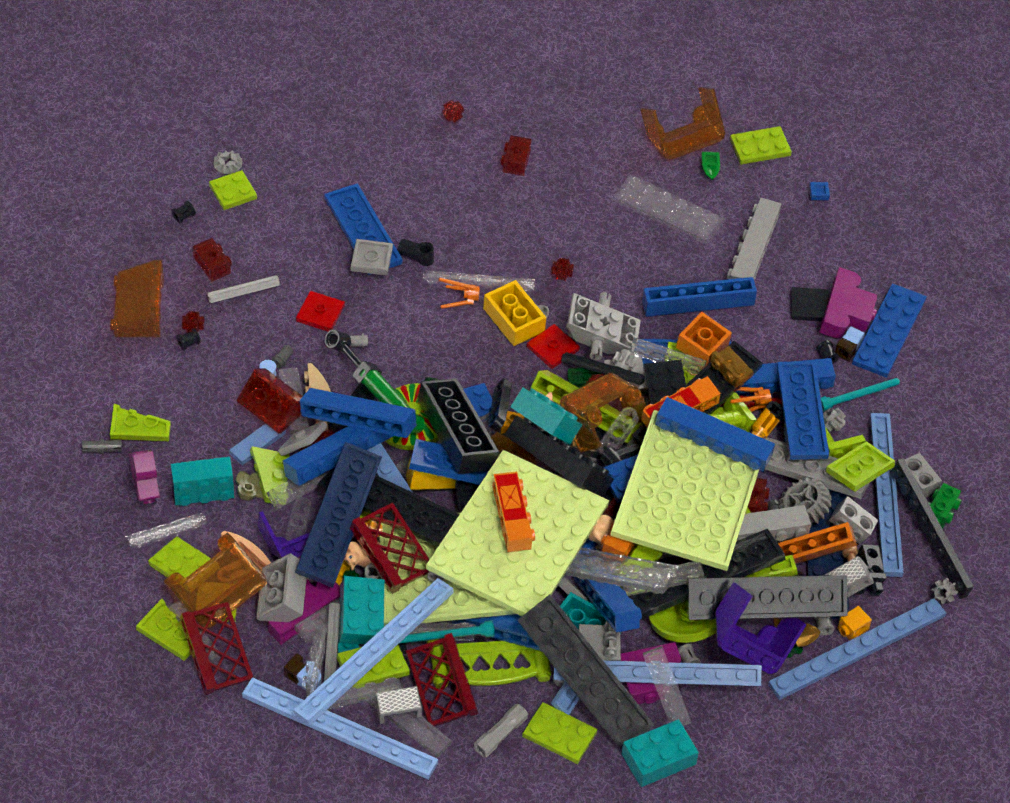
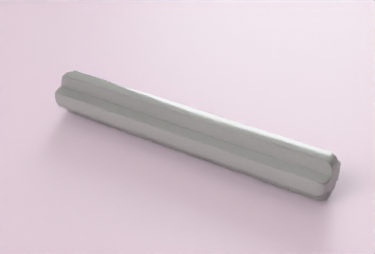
[207,275,280,303]
[324,603,340,682]

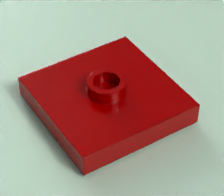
[296,291,345,332]
[527,324,580,369]

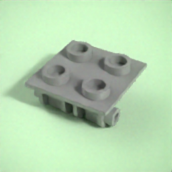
[579,620,621,661]

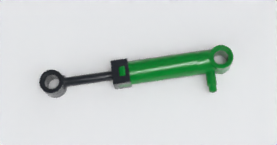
[325,330,425,438]

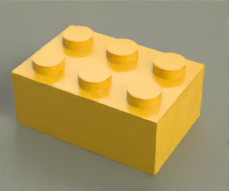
[483,280,546,346]

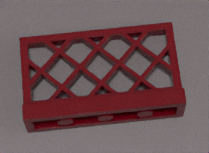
[350,503,430,594]
[180,602,254,695]
[406,633,479,728]

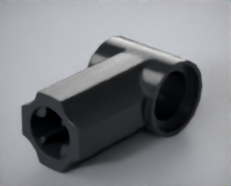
[397,239,434,266]
[600,443,640,466]

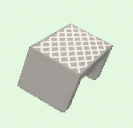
[825,556,874,598]
[376,686,422,724]

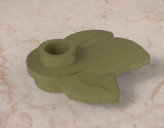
[235,471,263,501]

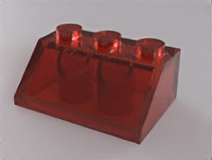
[236,368,303,434]

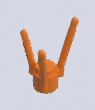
[438,278,480,309]
[730,387,771,412]

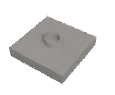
[351,239,393,275]
[278,421,327,456]

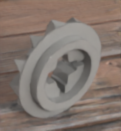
[214,150,242,174]

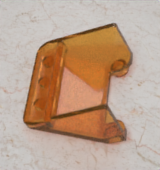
[163,532,267,628]

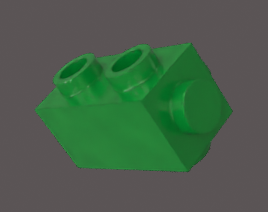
[929,483,962,529]

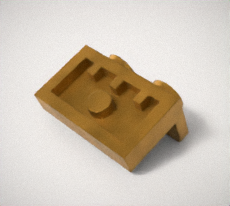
[711,346,754,388]

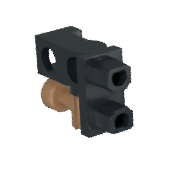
[841,544,887,596]

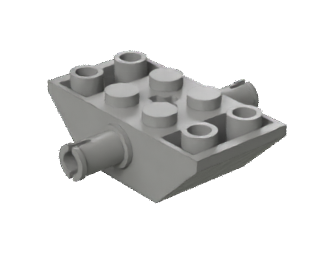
[567,292,641,360]

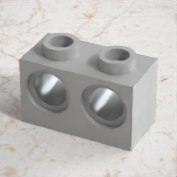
[905,453,942,498]
[829,496,878,544]

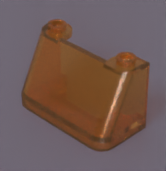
[111,260,164,337]

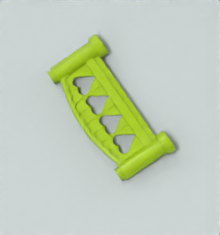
[427,639,551,689]

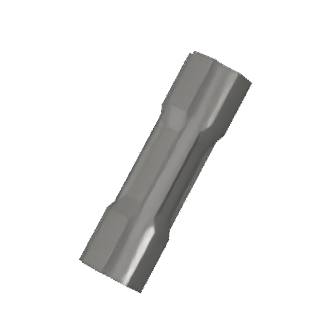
[473,704,528,758]

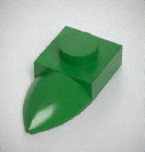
[701,152,720,180]

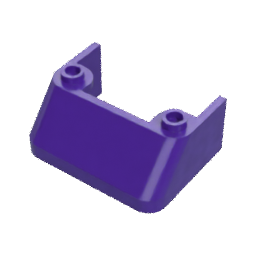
[257,511,353,559]
[716,582,806,674]

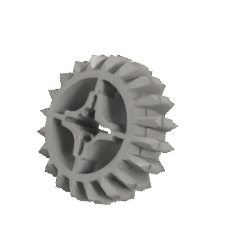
[779,478,832,526]

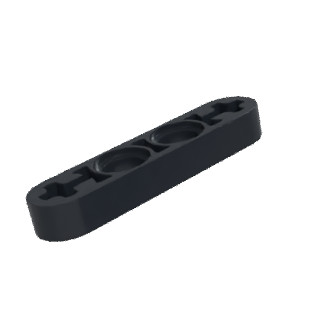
[488,378,512,432]

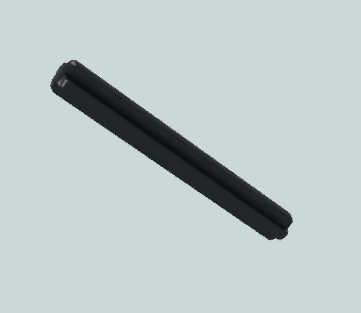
[561,352,645,385]

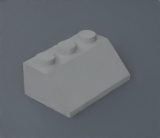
[256,553,307,622]

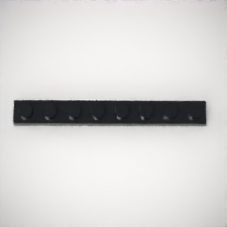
[891,458,974,599]

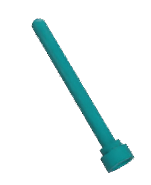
[821,378,900,413]
[400,620,495,643]

